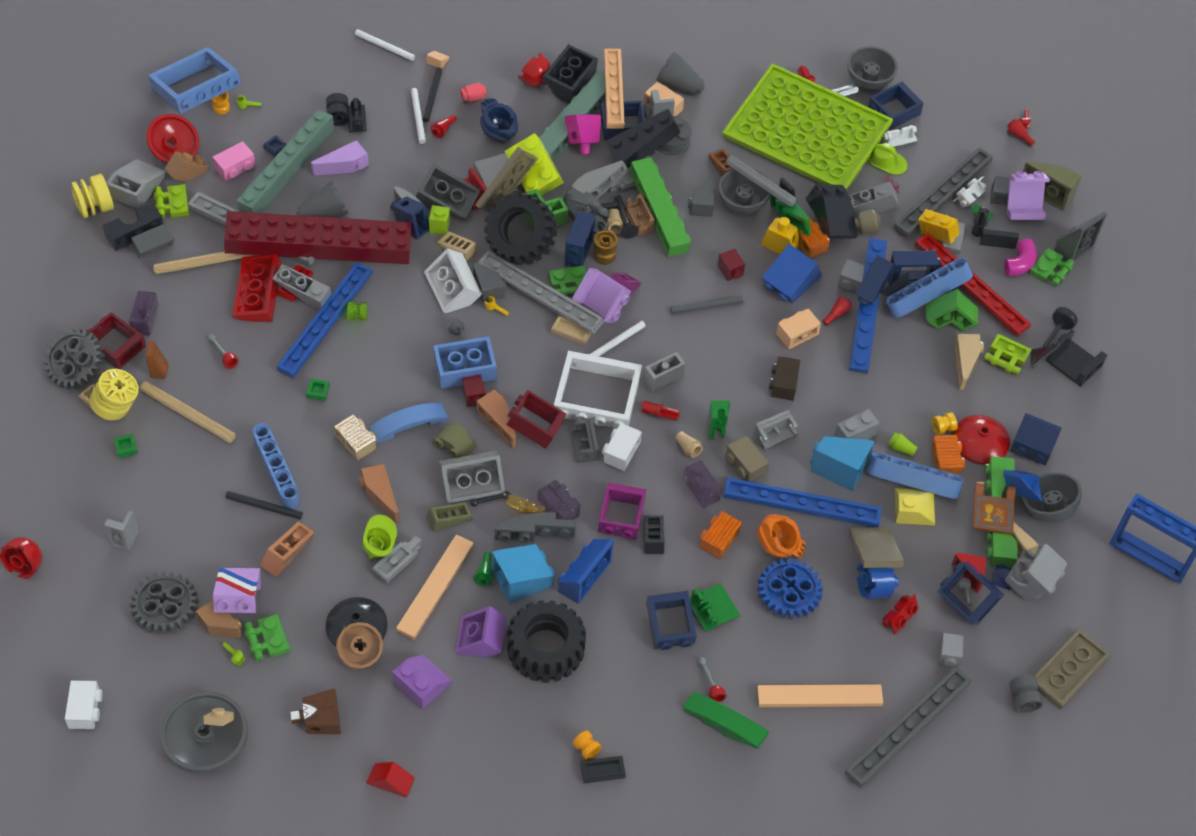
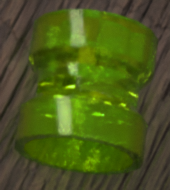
[347,301,367,320]

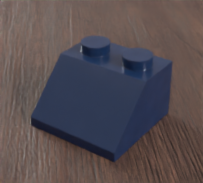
[1010,413,1062,466]

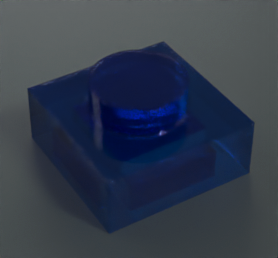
[991,564,1011,590]

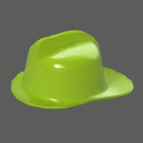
[868,143,908,175]
[362,514,397,559]

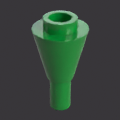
[473,552,493,586]

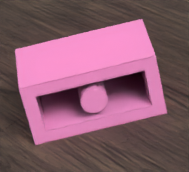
[212,141,256,182]

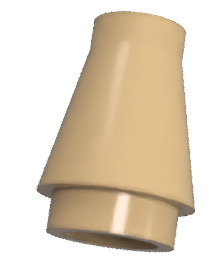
[606,209,624,235]
[675,431,703,458]

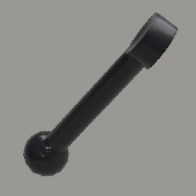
[470,491,511,507]

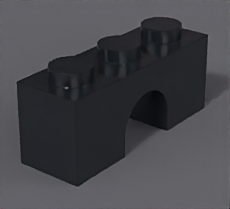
[102,202,164,251]

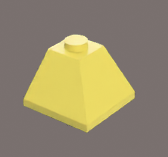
[894,488,935,526]

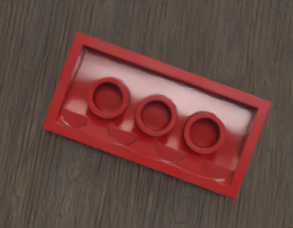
[232,254,282,322]

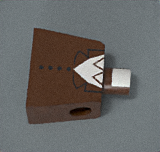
[291,688,341,734]

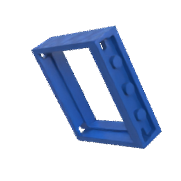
[1109,493,1196,584]

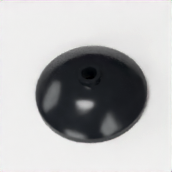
[326,597,388,651]

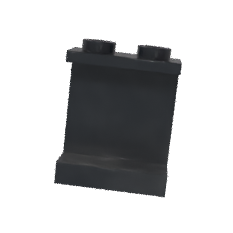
[1045,329,1107,387]

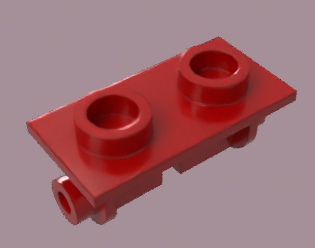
[882,594,919,635]

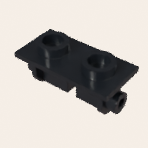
[349,98,367,133]

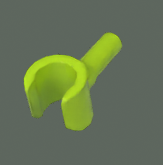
[236,95,262,109]
[222,642,245,666]

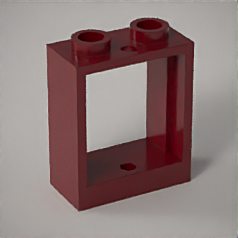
[87,312,146,369]
[506,389,566,449]

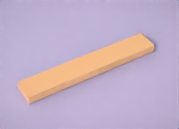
[604,49,624,129]
[396,535,474,640]
[757,684,883,707]

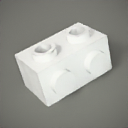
[602,423,642,471]
[65,681,102,729]

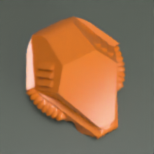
[757,514,806,558]

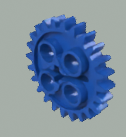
[757,558,823,620]

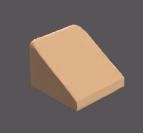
[426,51,449,69]

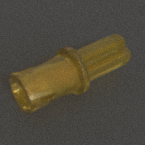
[506,494,546,514]

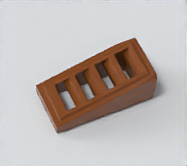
[708,149,733,176]
[145,340,169,379]

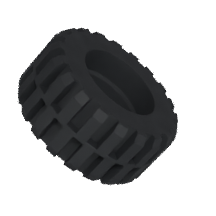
[484,192,557,265]
[507,600,586,683]

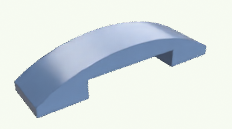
[369,403,448,444]

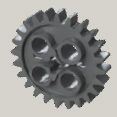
[43,328,105,389]
[130,571,199,635]

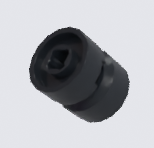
[326,93,350,126]

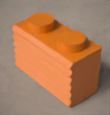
[799,217,830,259]
[931,435,965,476]
[699,511,742,559]

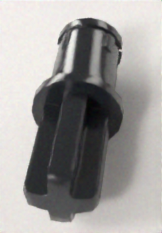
[971,207,989,237]

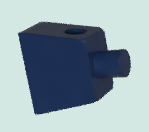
[390,197,429,240]

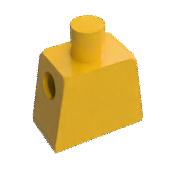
[761,217,799,254]

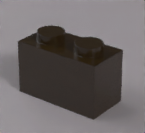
[769,356,801,401]

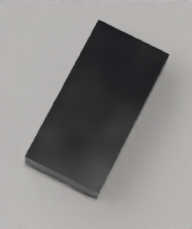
[980,229,1019,249]
[580,756,626,784]

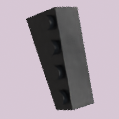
[606,109,681,168]

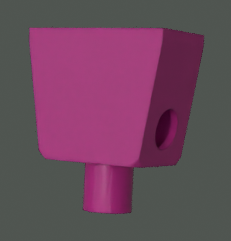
[565,114,601,155]

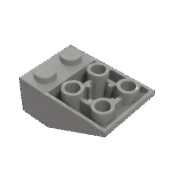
[106,159,168,209]

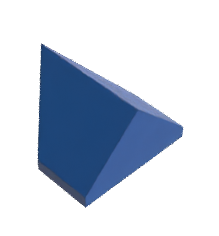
[1003,470,1042,502]

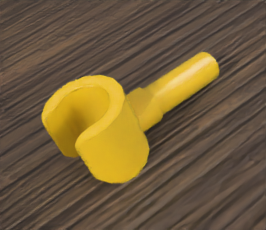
[484,296,509,316]

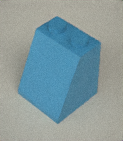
[810,436,874,491]
[492,544,555,604]

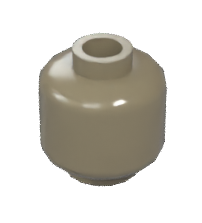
[855,209,882,234]

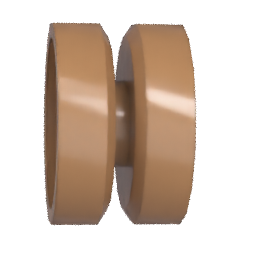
[335,622,383,670]

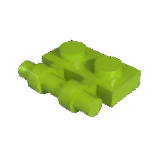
[153,184,189,218]
[984,334,1032,375]

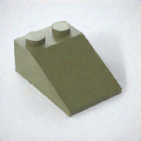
[1023,161,1082,211]

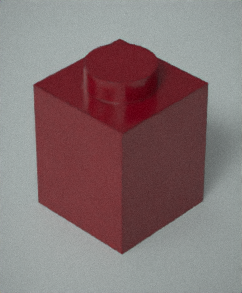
[717,249,745,281]
[462,375,486,407]

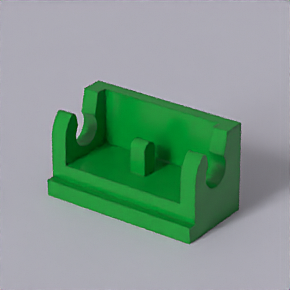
[707,401,730,439]

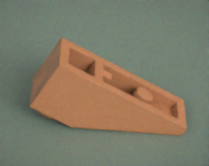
[476,389,516,449]
[359,464,399,523]
[260,521,315,577]

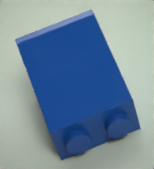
[762,244,822,303]

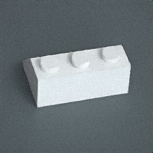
[424,248,482,313]

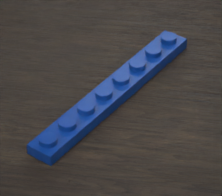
[849,238,887,373]
[277,262,373,378]
[724,477,882,527]

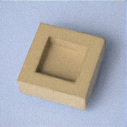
[204,708,234,726]

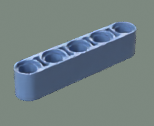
[886,258,973,318]
[253,423,300,509]
[866,452,964,499]

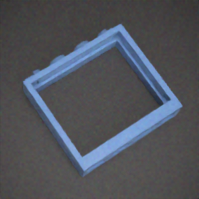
[148,47,241,114]

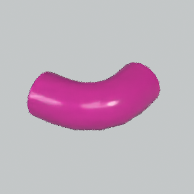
[1004,239,1037,277]

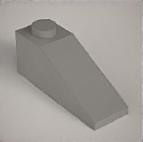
[571,160,628,199]

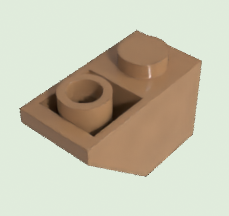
[165,152,210,182]
[196,600,242,638]

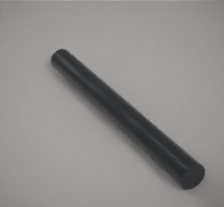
[422,68,442,122]
[226,491,303,520]

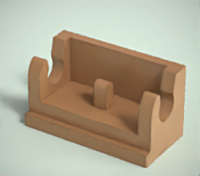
[626,194,655,237]

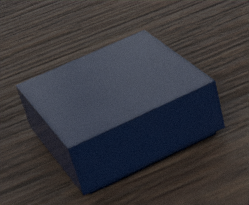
[263,135,287,157]

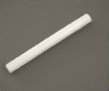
[355,29,415,61]
[410,88,426,144]
[589,321,646,356]

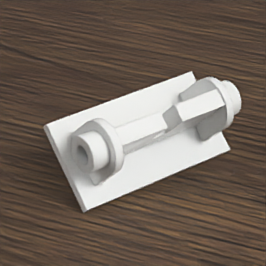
[881,125,918,147]
[953,176,987,208]

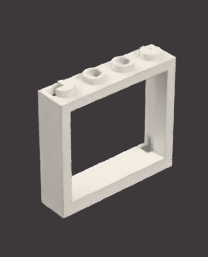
[554,351,642,429]

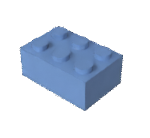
[433,336,497,389]

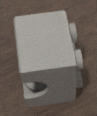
[1005,544,1067,601]

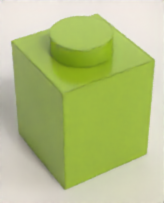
[429,205,450,235]

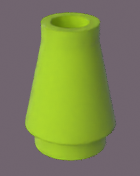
[888,432,918,457]

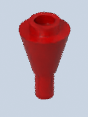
[430,114,457,138]
[1007,119,1036,146]
[822,297,852,326]

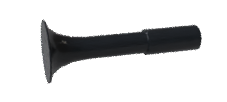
[601,195,639,239]

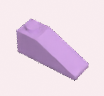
[311,140,369,176]

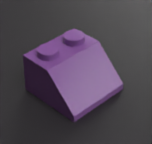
[455,606,507,658]
[392,655,452,709]

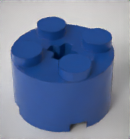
[857,561,899,600]

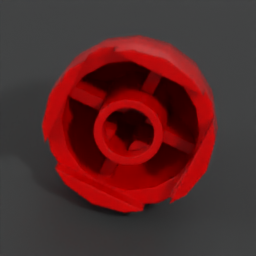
[518,53,551,87]
[0,537,42,579]

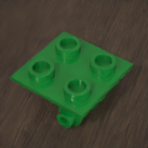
[689,583,741,632]

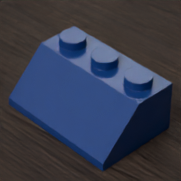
[558,539,614,604]

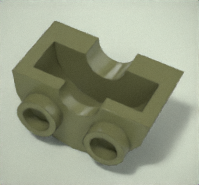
[432,423,477,458]

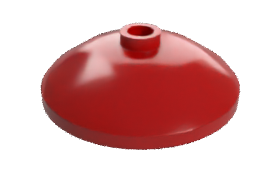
[146,114,199,164]
[953,415,1010,465]

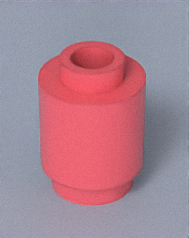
[460,82,487,103]

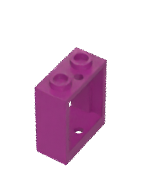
[598,482,647,539]

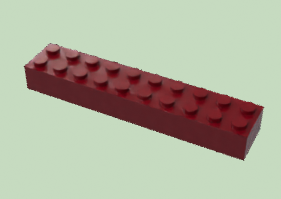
[224,211,411,264]

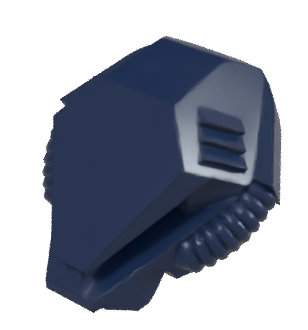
[480,98,518,143]

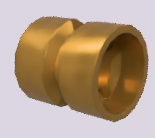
[593,230,618,265]

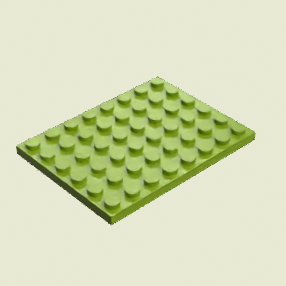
[722,63,893,191]

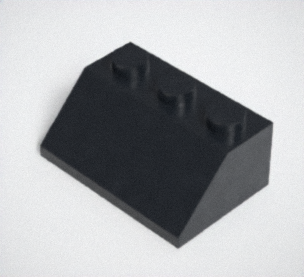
[543,44,598,104]

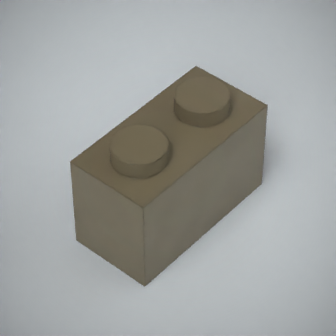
[726,435,769,482]

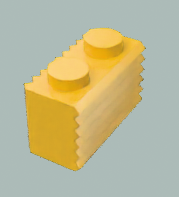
[919,209,960,244]

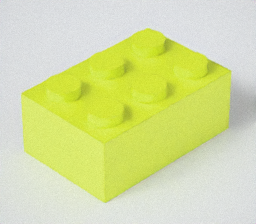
[505,133,564,196]

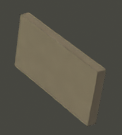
[475,147,538,213]
[849,527,904,568]
[1034,629,1111,709]

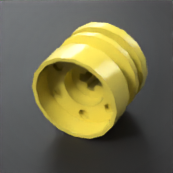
[71,173,114,219]
[89,369,139,421]

